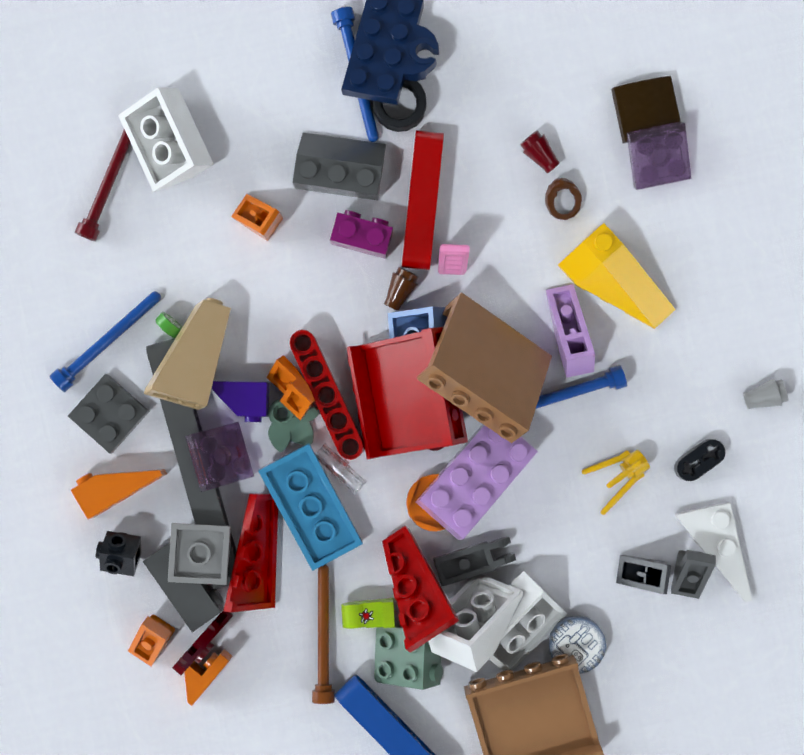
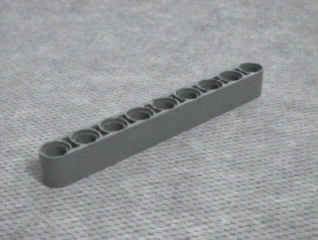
[146,338,237,590]

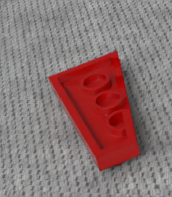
[223,493,278,613]
[382,526,459,653]

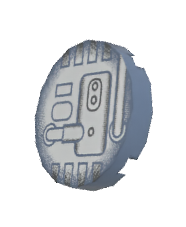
[549,616,606,674]

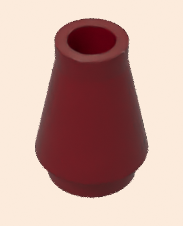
[520,130,560,173]

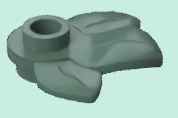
[268,399,319,452]

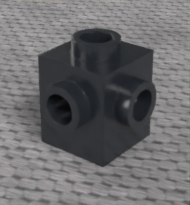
[95,531,141,577]

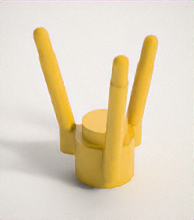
[582,450,650,515]

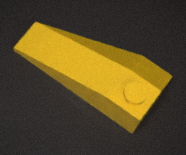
[558,223,676,329]

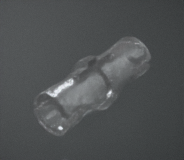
[315,443,367,495]

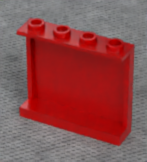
[347,327,468,460]

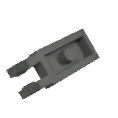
[433,537,516,587]

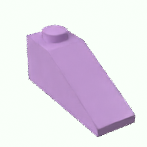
[546,284,595,378]

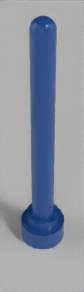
[331,7,379,142]
[49,291,161,392]
[536,365,627,409]

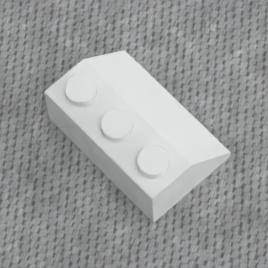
[118,87,214,192]
[489,571,568,671]

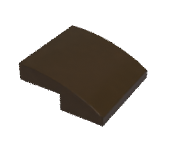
[611,76,683,144]

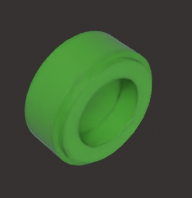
[155,312,182,338]

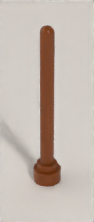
[312,564,335,704]

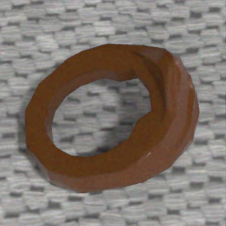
[545,178,582,220]

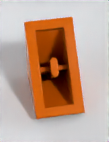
[231,194,283,241]

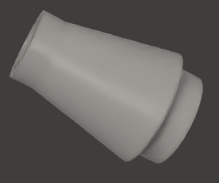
[743,379,789,409]

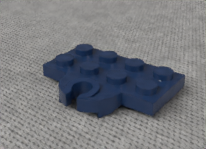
[341,0,439,105]

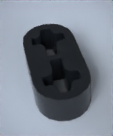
[674,439,725,481]

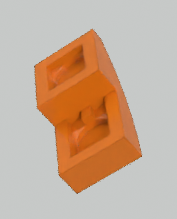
[266,355,315,420]

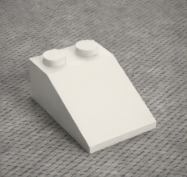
[429,574,523,672]

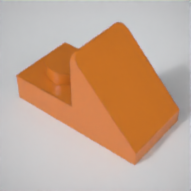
[128,615,175,667]
[184,649,232,706]

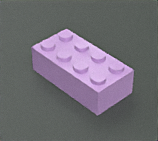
[416,424,538,540]

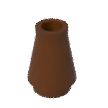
[384,267,419,311]

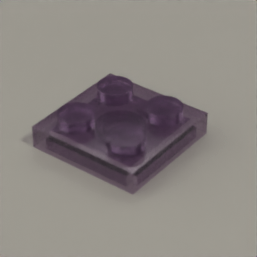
[627,122,692,190]
[185,422,254,492]

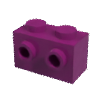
[330,210,393,259]

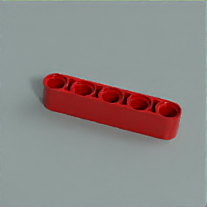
[402,130,444,270]
[290,330,364,460]

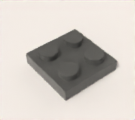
[68,374,150,454]

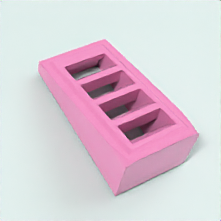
[438,244,470,275]

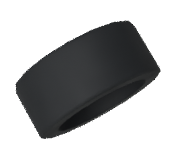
[373,80,427,132]

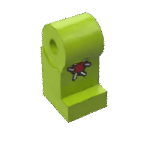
[341,598,395,629]

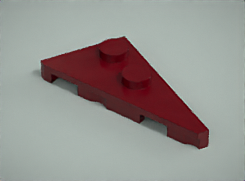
[172,609,233,675]

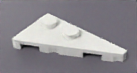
[675,502,753,602]

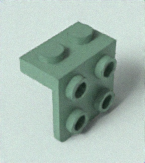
[374,626,443,690]

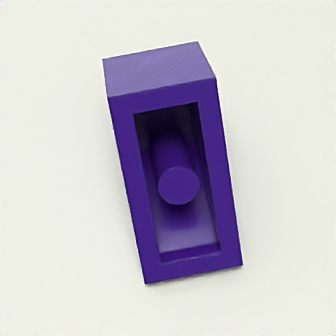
[211,381,270,422]

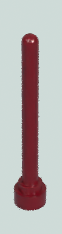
[74,129,131,242]

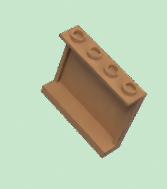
[417,292,552,443]
[464,654,604,755]

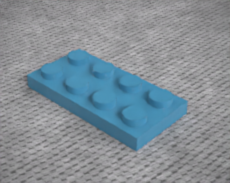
[258,443,363,571]

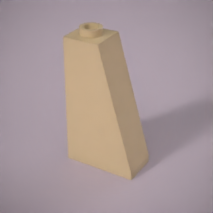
[144,298,231,410]

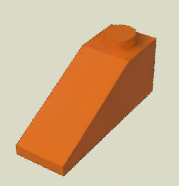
[71,469,167,520]

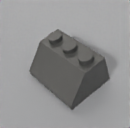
[292,132,386,200]

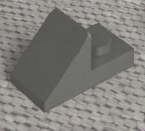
[671,550,716,599]

